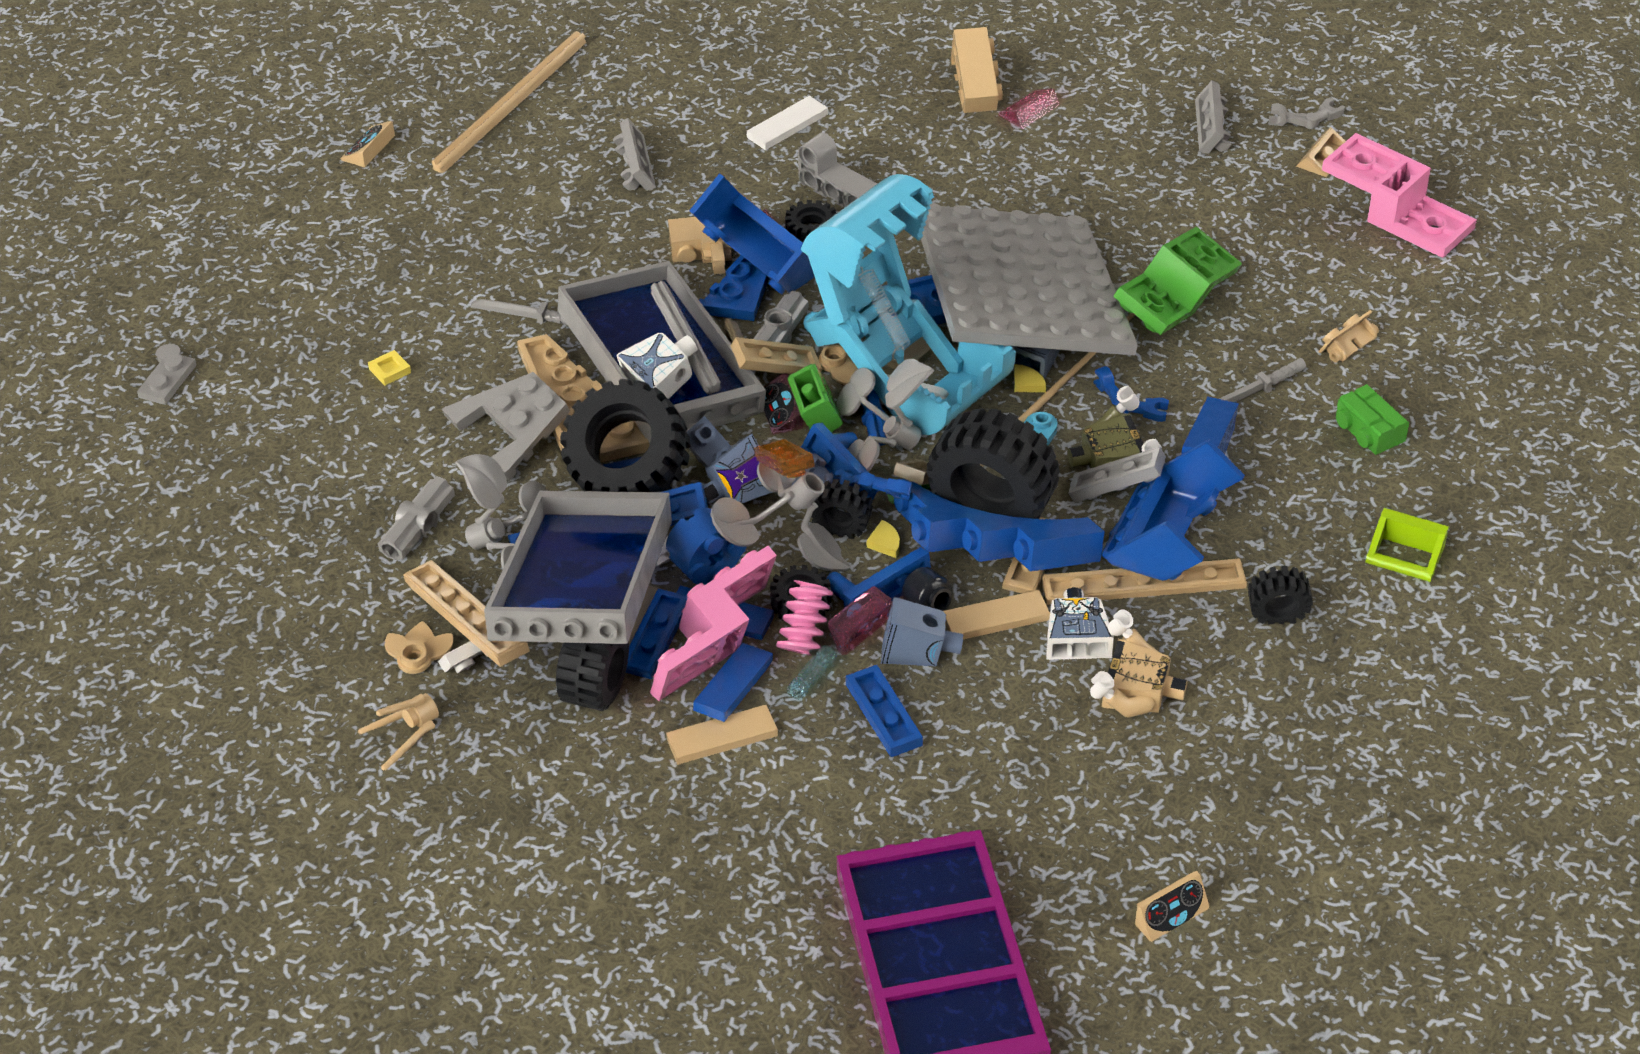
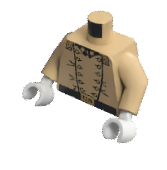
[1090,609,1188,718]

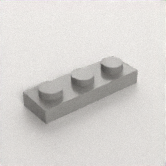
[1068,447,1166,503]

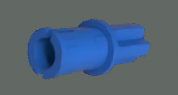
[861,389,887,446]

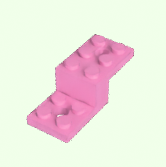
[1322,133,1477,258]
[650,546,777,701]

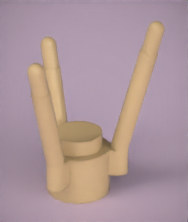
[358,693,439,770]

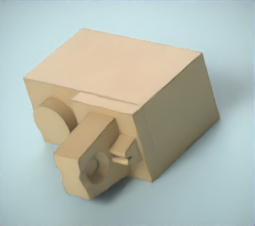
[668,217,732,274]

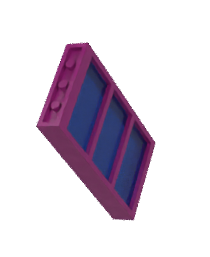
[837,830,1051,1054]

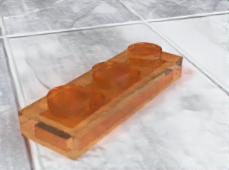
[753,439,815,478]

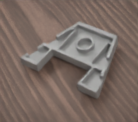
[442,372,570,481]

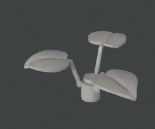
[836,359,935,472]
[710,448,851,571]
[455,454,548,606]

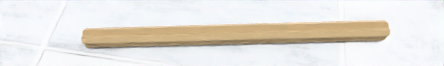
[432,31,586,173]

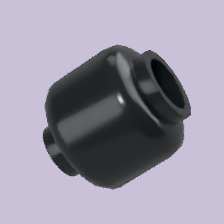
[902,567,952,611]

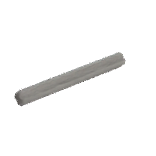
[651,281,721,394]

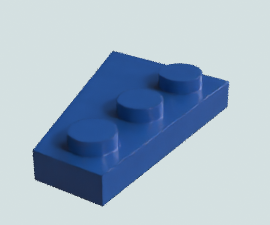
[699,255,769,321]

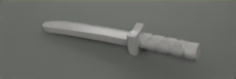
[470,299,587,325]
[1199,358,1306,412]

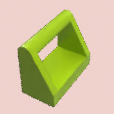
[1365,508,1449,582]

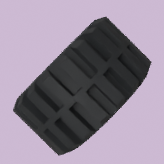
[556,641,629,711]

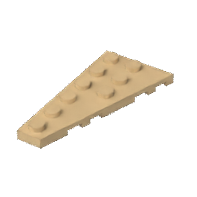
[517,334,650,463]

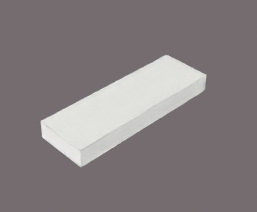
[747,96,828,150]

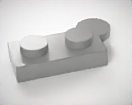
[137,344,196,405]

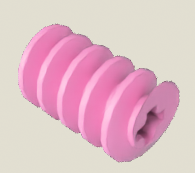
[776,580,833,656]

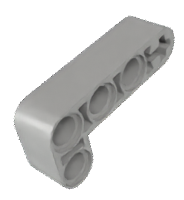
[798,133,877,208]

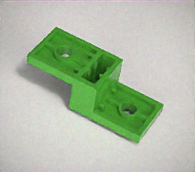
[1113,226,1242,335]

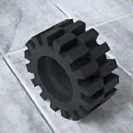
[785,200,837,243]
[811,479,873,539]
[770,565,831,621]
[1248,566,1313,624]

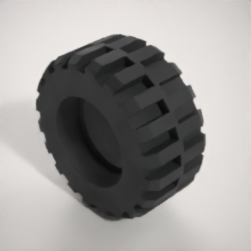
[560,379,691,492]
[927,408,1060,519]

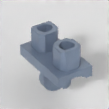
[686,416,731,468]

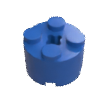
[666,508,747,585]

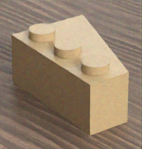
[951,27,1003,113]

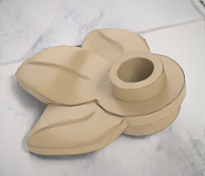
[819,345,858,385]
[384,621,454,674]

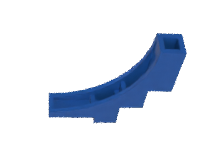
[894,479,1105,572]

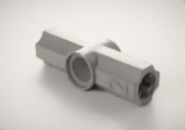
[754,291,809,343]
[378,476,455,561]

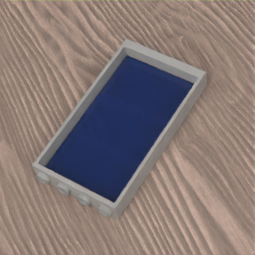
[558,261,766,444]
[484,491,672,644]

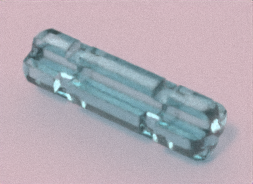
[787,645,837,700]

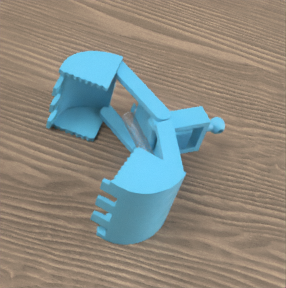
[801,174,1016,435]

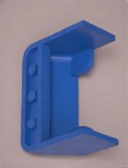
[689,173,815,295]
[1102,439,1245,581]

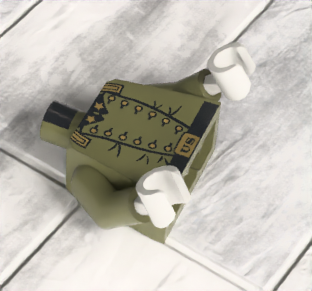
[1067,386,1162,468]

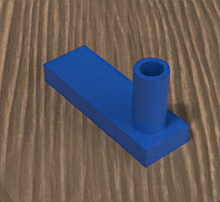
[800,423,878,500]
[826,547,931,610]

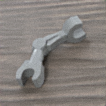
[1268,98,1345,129]

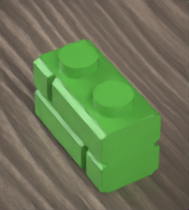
[787,364,843,432]
[1335,384,1409,455]

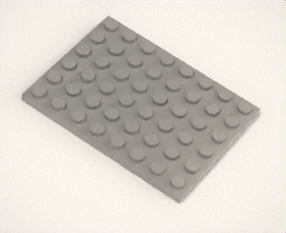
[921,203,1138,355]

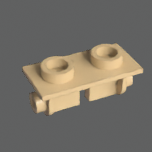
[1318,310,1379,363]

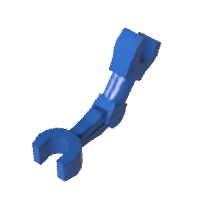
[1093,366,1169,422]
[834,469,912,501]

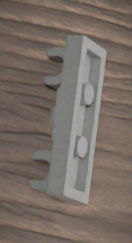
[1195,80,1231,153]
[613,118,656,191]

